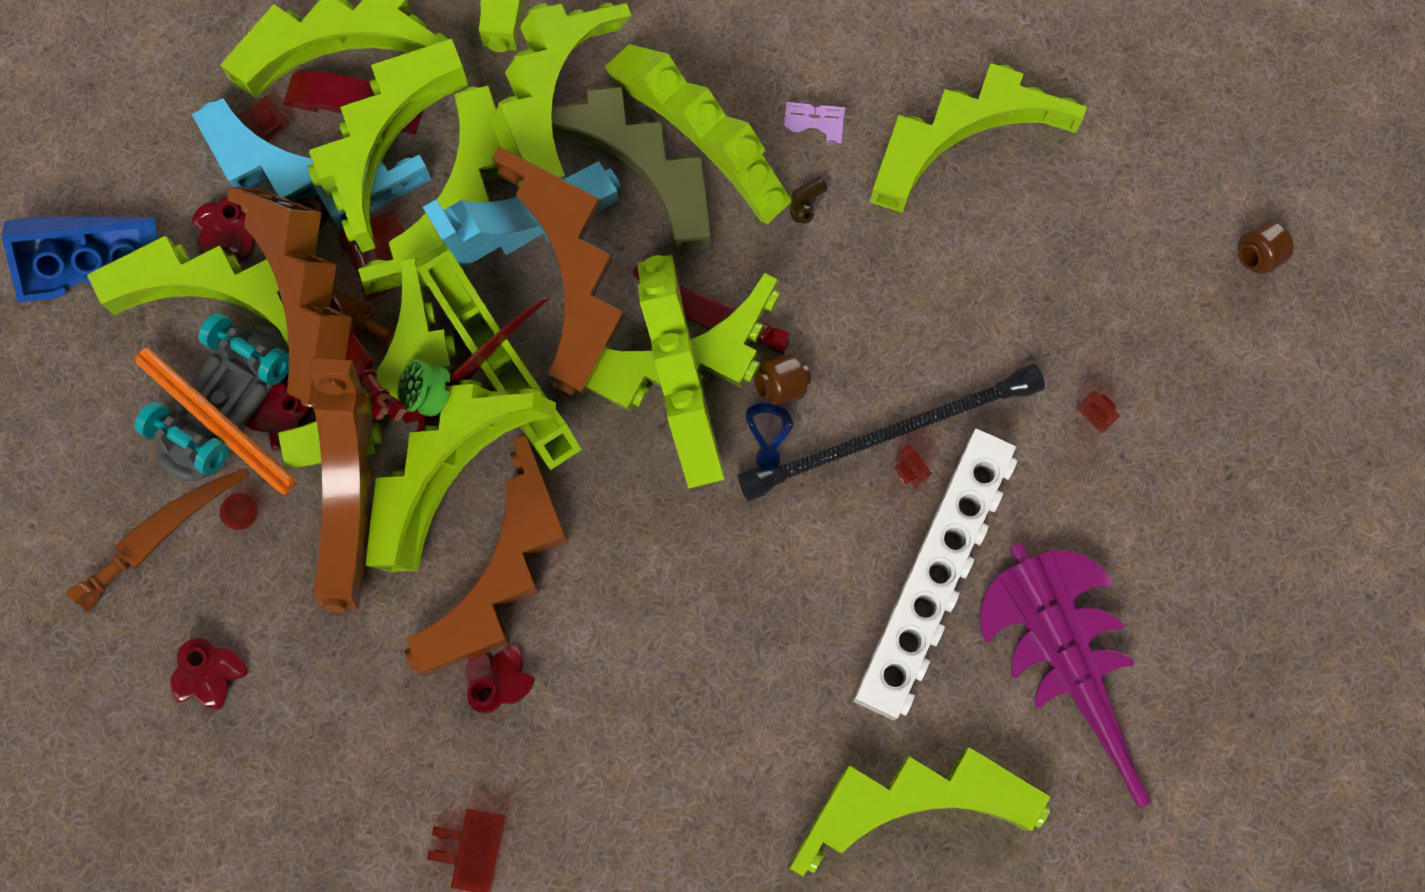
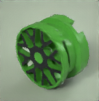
[397,359,450,417]

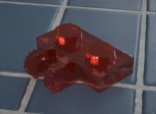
[427,809,507,892]

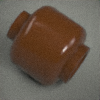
[1238,222,1294,274]
[754,354,811,406]

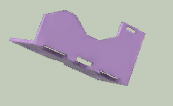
[784,102,846,144]

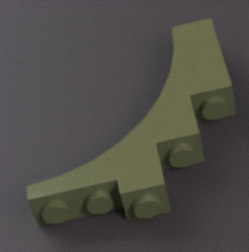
[551,85,711,252]

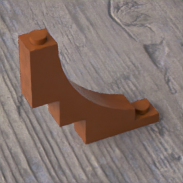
[492,147,624,396]
[227,186,352,408]
[309,358,373,613]
[404,435,568,677]

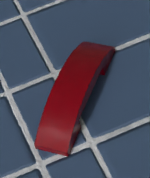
[283,72,424,135]

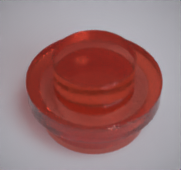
[220,493,258,530]

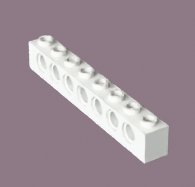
[852,428,1017,721]

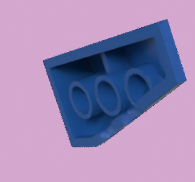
[1,217,159,303]

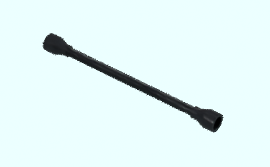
[737,363,1045,502]

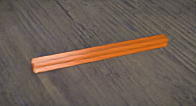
[134,348,297,495]

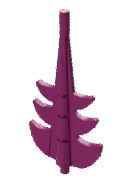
[979,542,1152,809]

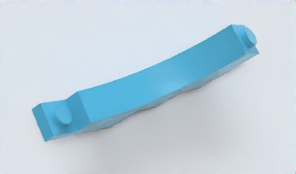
[192,98,432,229]
[423,161,621,268]

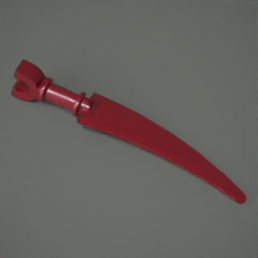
[632,265,790,354]
[402,297,548,432]
[345,332,407,421]

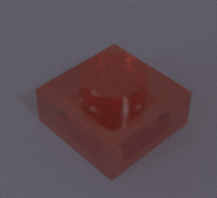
[239,95,290,142]
[1076,390,1120,434]
[894,444,932,489]

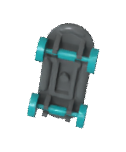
[134,312,289,481]

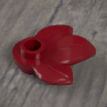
[191,196,255,261]
[246,381,313,451]
[170,638,248,710]
[465,645,535,714]

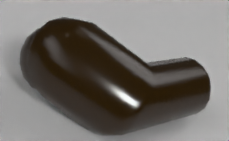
[790,176,827,224]

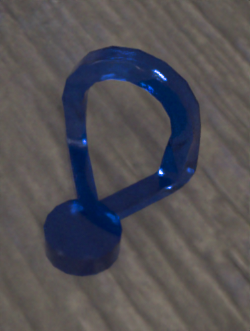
[746,403,794,468]

